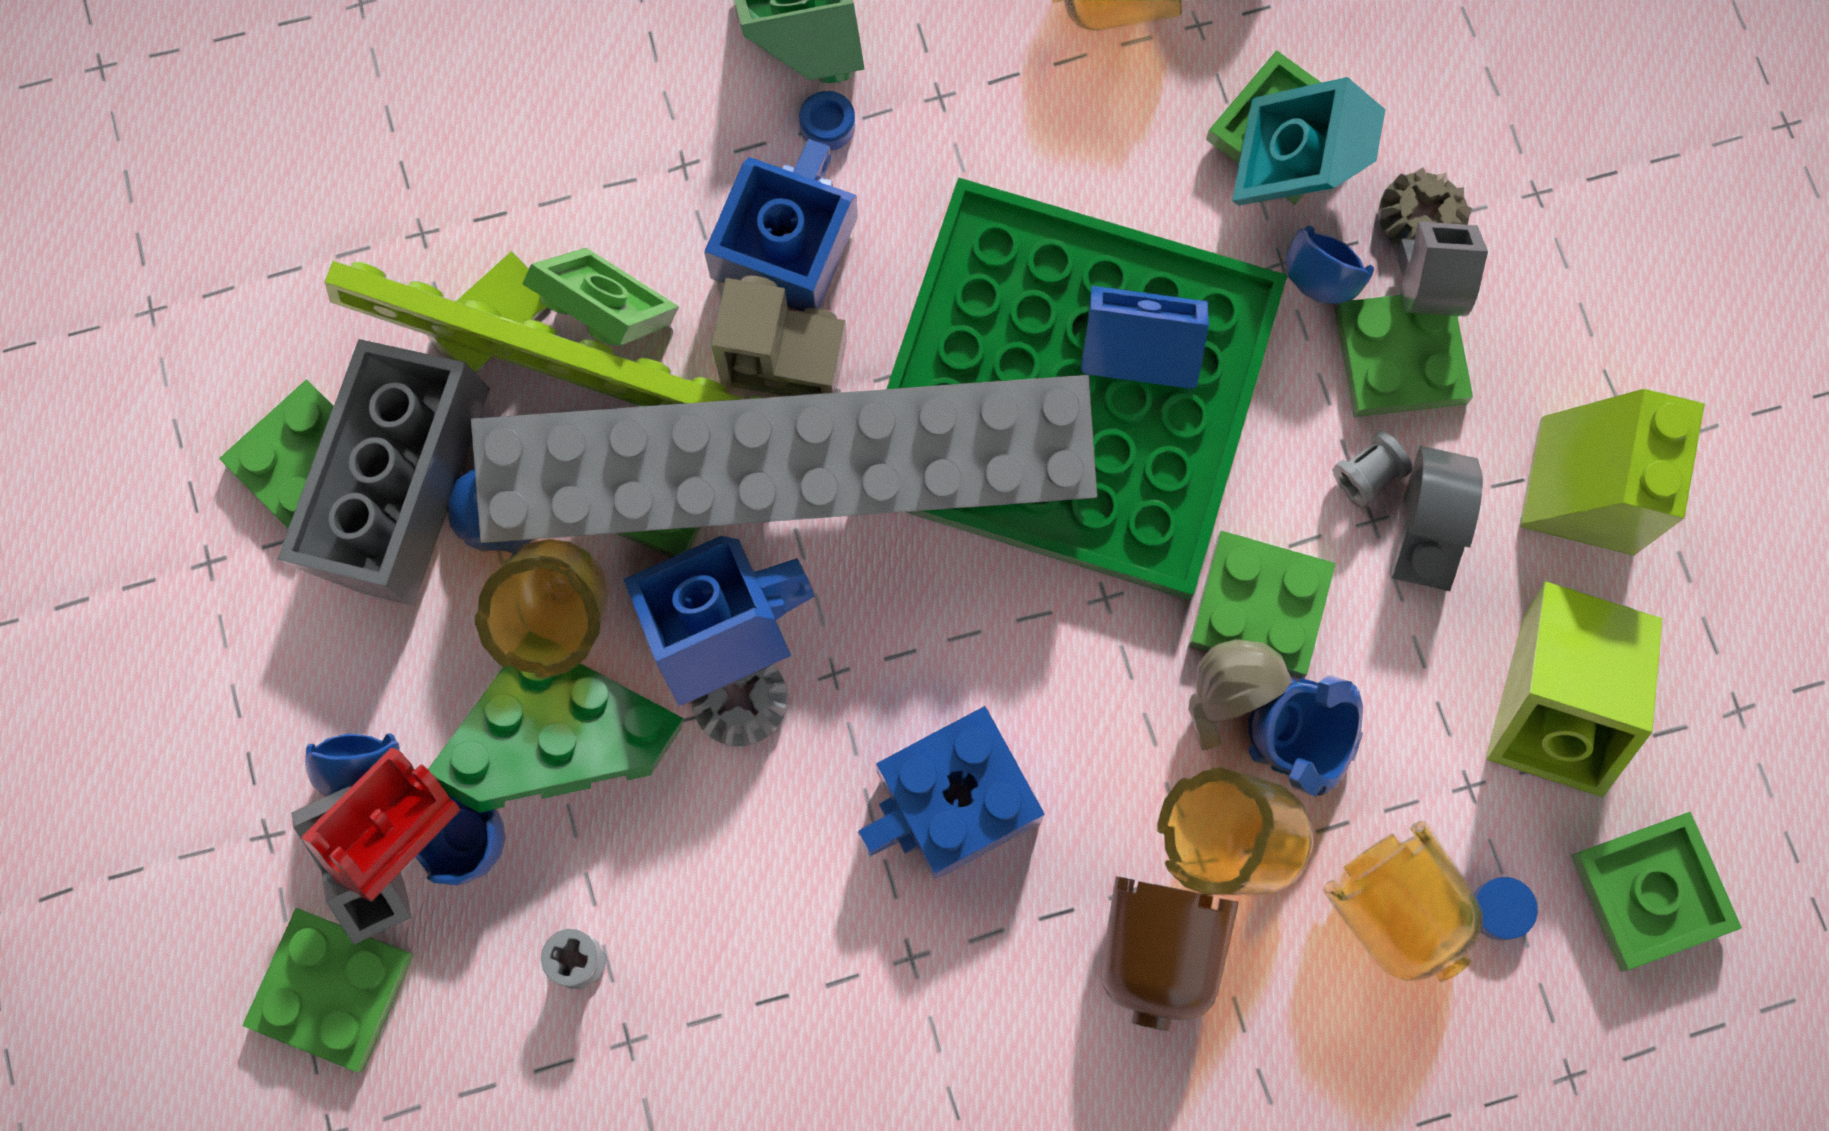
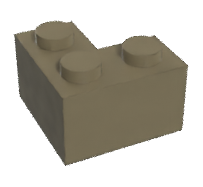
[711,276,847,396]

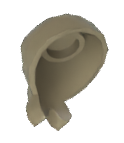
[1188,639,1292,751]

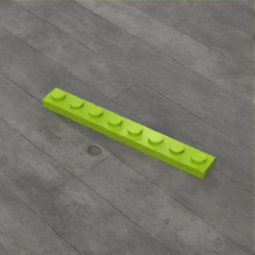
[324,260,764,407]

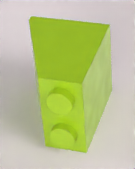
[1519,388,1705,556]
[1486,581,1663,797]

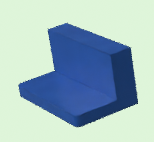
[1081,286,1209,389]

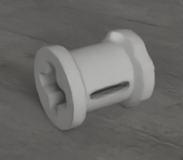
[1332,431,1413,508]
[541,929,606,989]

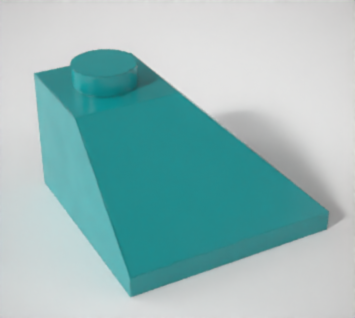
[1232,77,1386,206]

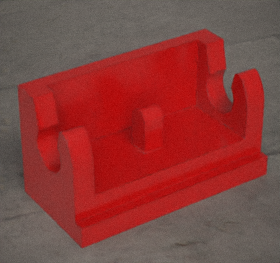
[300,748,461,902]

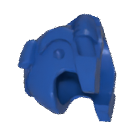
[1248,676,1363,797]

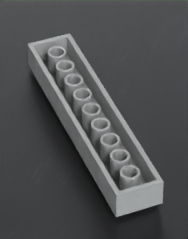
[471,375,1097,543]

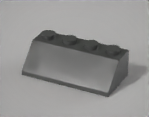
[277,339,490,606]

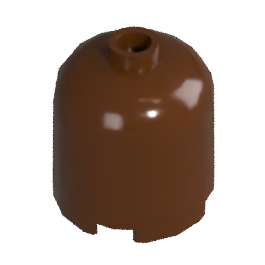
[1101,876,1239,1031]

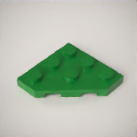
[428,635,683,813]

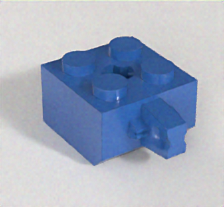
[704,139,858,312]
[623,536,815,707]
[857,706,1045,880]

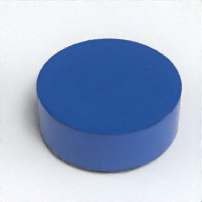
[799,91,856,151]
[1470,877,1538,941]

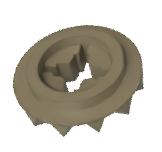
[1379,167,1472,248]

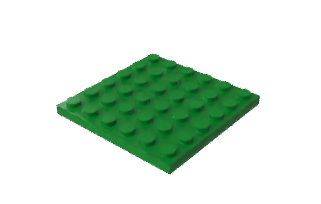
[886,177,1288,601]

